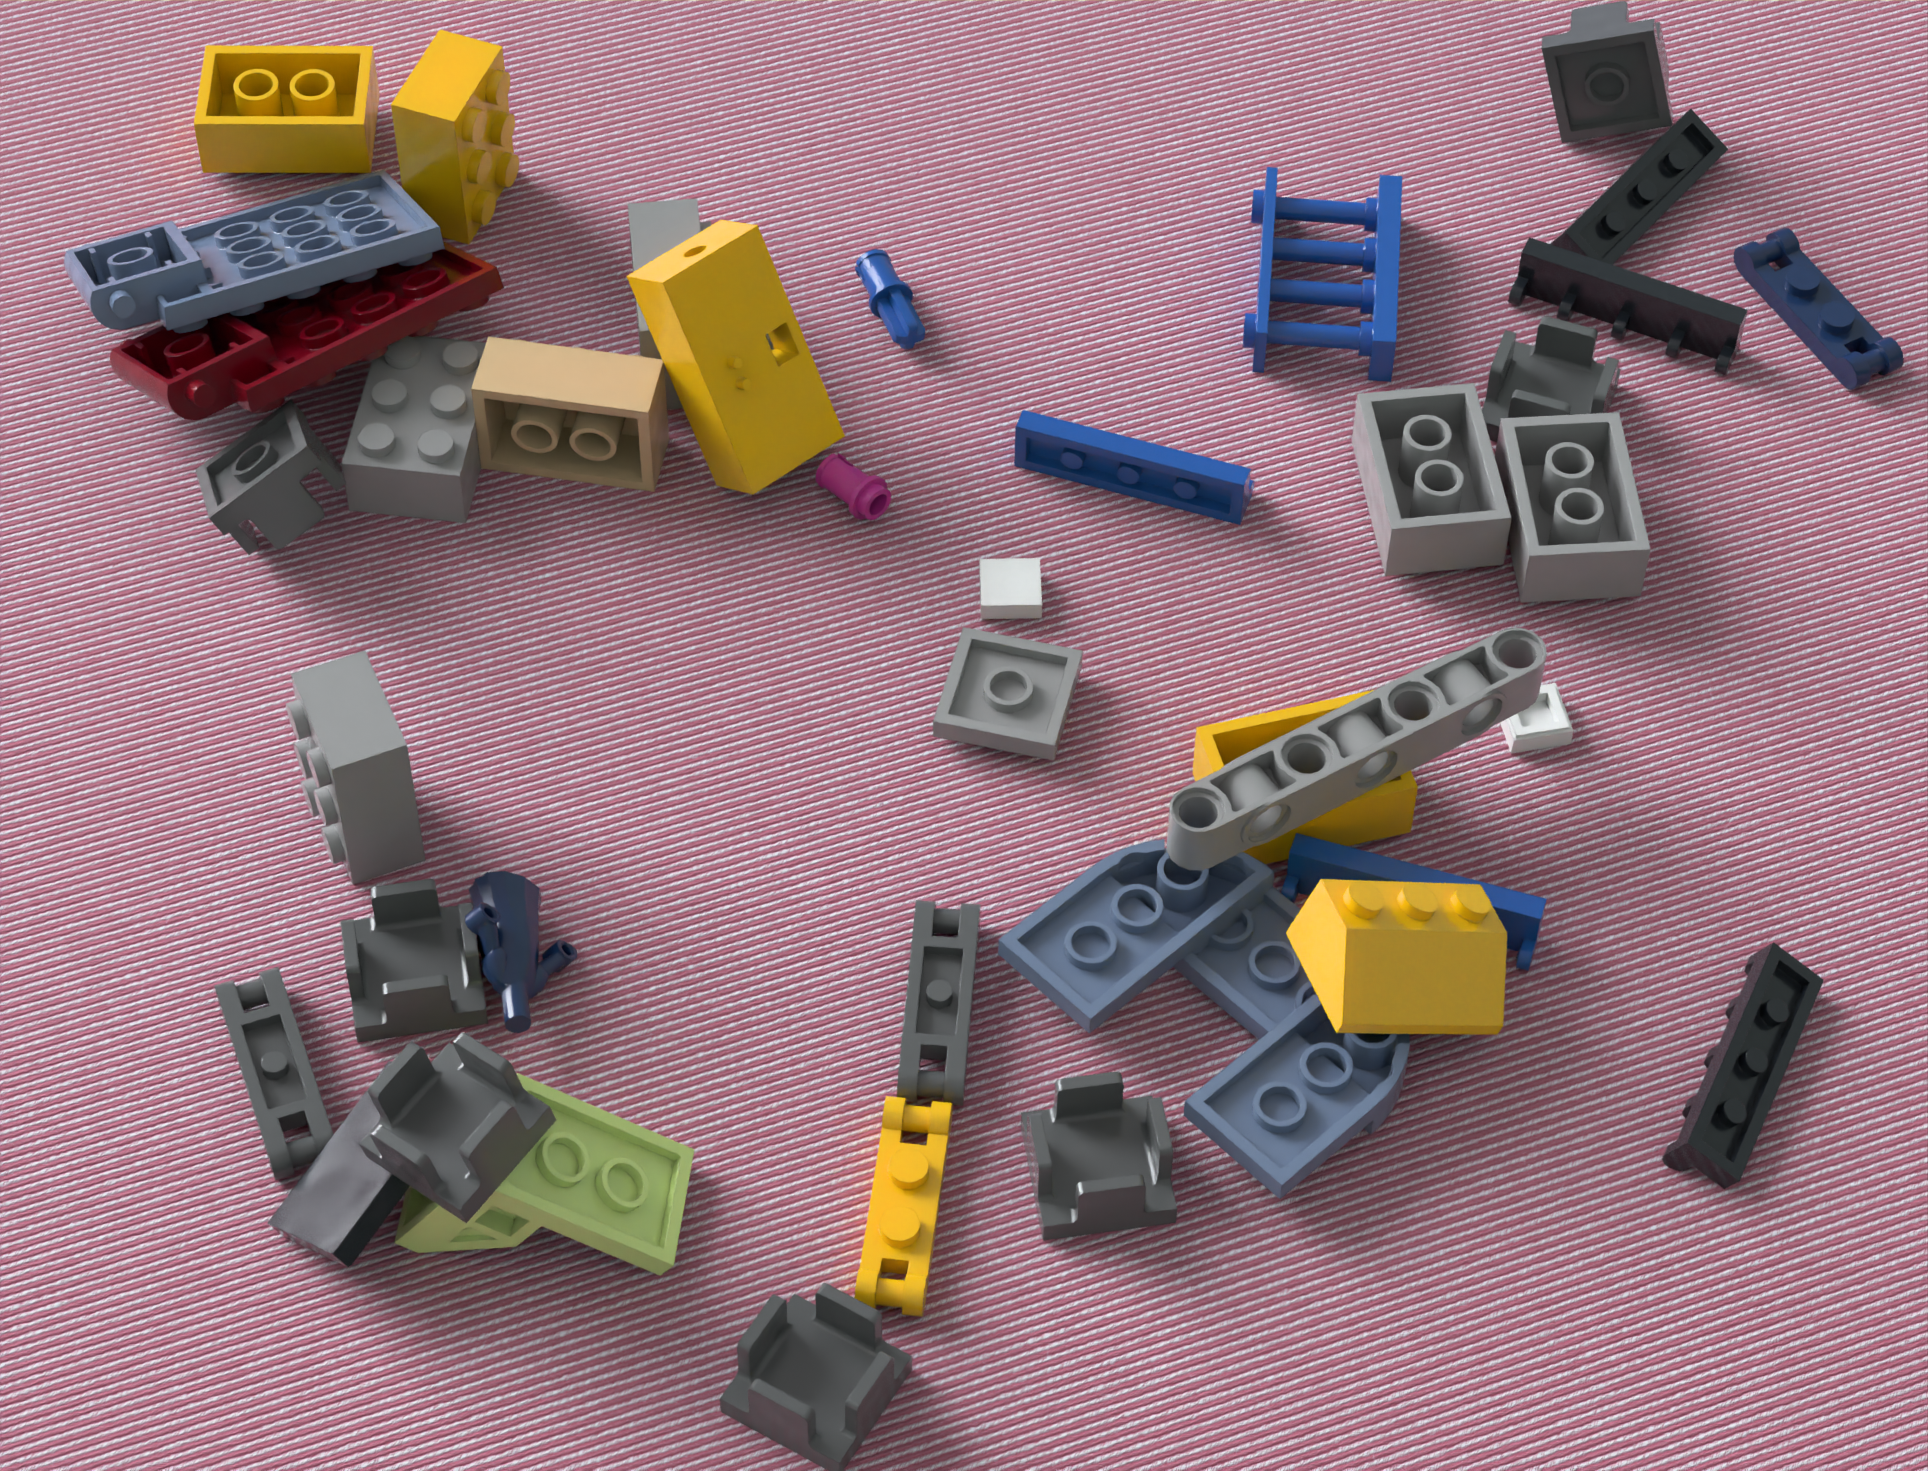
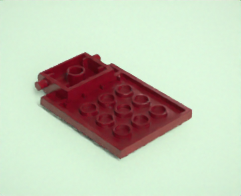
[110,242,504,420]

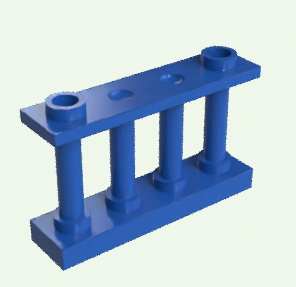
[1243,167,1402,382]

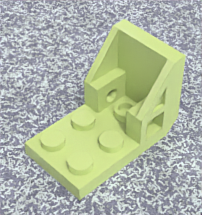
[394,1073,694,1276]

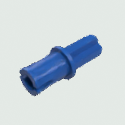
[855,249,925,349]

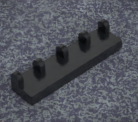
[1551,109,1728,265]
[1508,237,1748,375]
[1662,942,1824,1189]

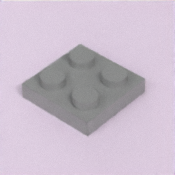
[933,627,1083,761]

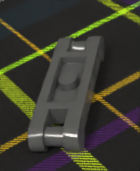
[897,900,981,1106]
[214,967,334,1181]

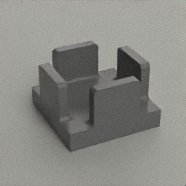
[1542,1,1673,143]
[1482,316,1621,442]
[195,399,346,555]
[340,879,488,1043]
[359,1032,556,1223]
[1021,1072,1177,1241]
[720,1283,912,1471]

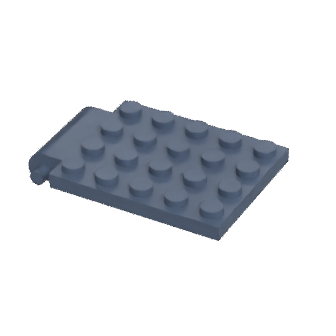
[64,170,445,333]

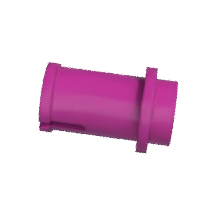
[815,453,891,520]

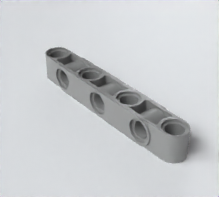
[1167,628,1547,871]

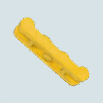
[854,1096,953,1317]

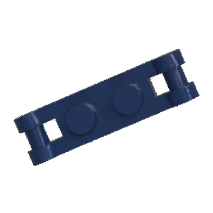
[1733,227,1904,390]

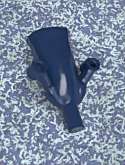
[465,871,577,1033]

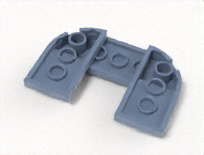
[998,839,1410,1199]

